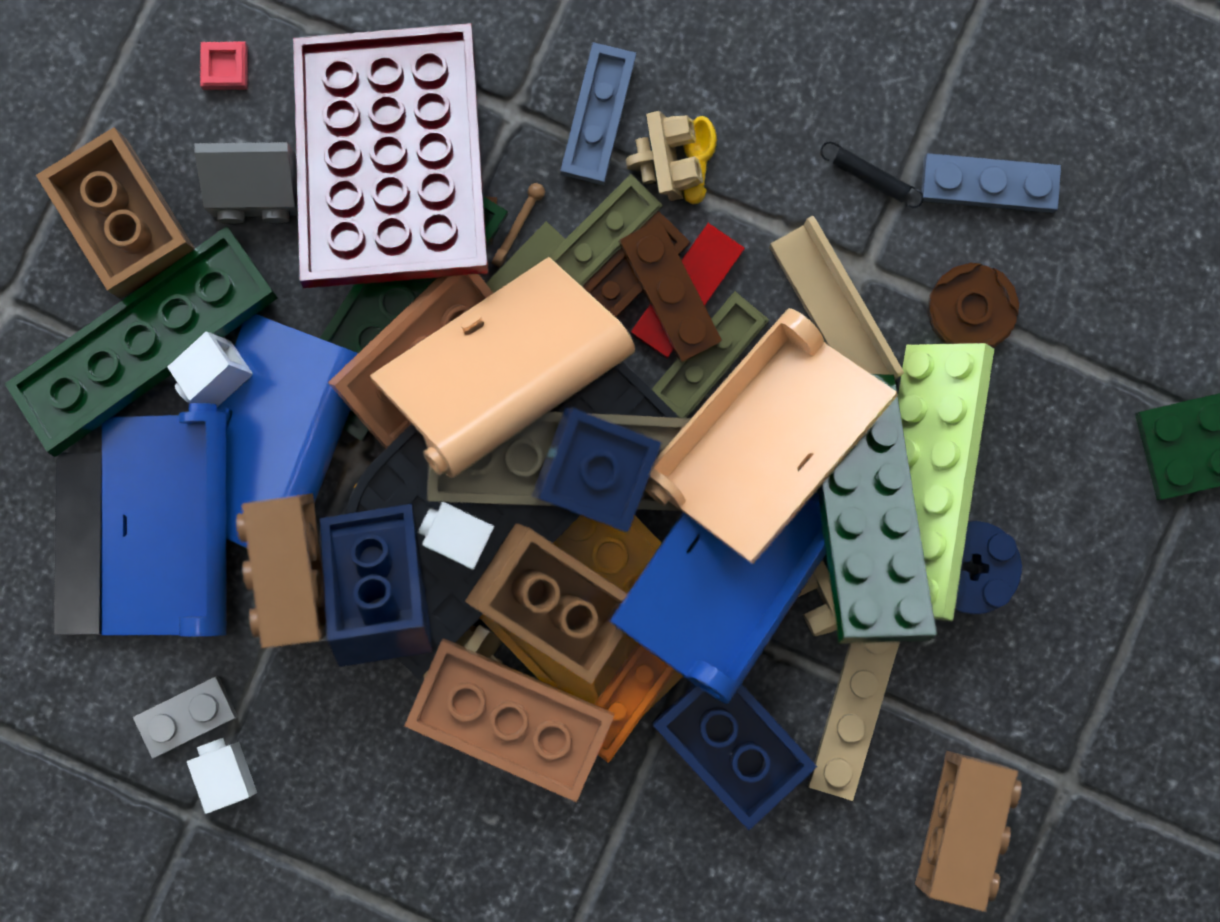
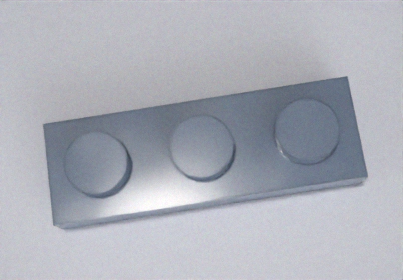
[560,42,636,185]
[921,153,1061,213]

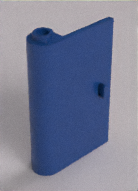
[217,314,358,548]
[102,403,227,636]
[609,493,826,704]

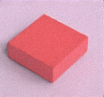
[200,42,248,90]

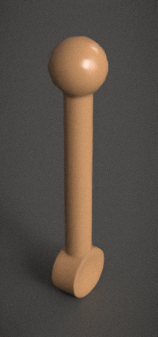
[491,183,545,268]

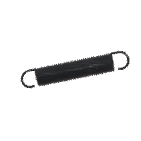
[820,141,924,208]

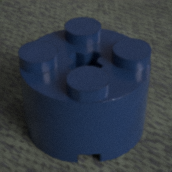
[954,521,1022,614]

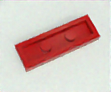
[630,223,745,359]

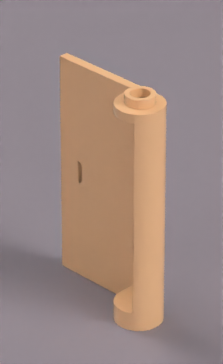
[370,257,635,478]
[644,308,898,565]

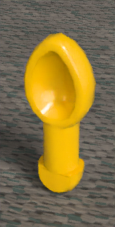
[683,116,717,204]

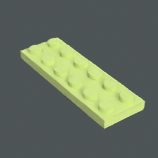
[898,343,994,621]

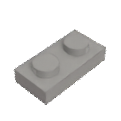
[133,676,238,759]

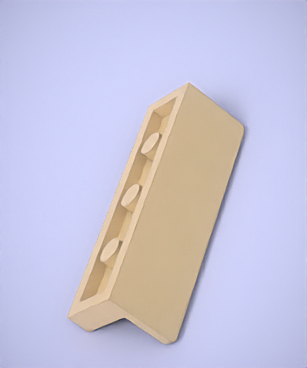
[769,216,904,380]

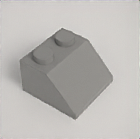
[194,142,298,224]

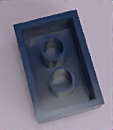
[652,684,818,831]

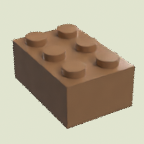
[36,127,195,299]
[236,493,327,648]
[465,523,627,684]
[915,751,1021,912]

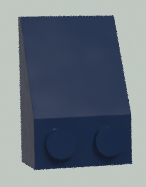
[320,504,432,667]

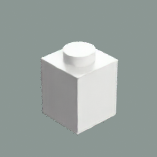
[168,331,253,407]
[418,502,494,570]
[187,738,257,814]

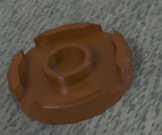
[927,262,1019,348]

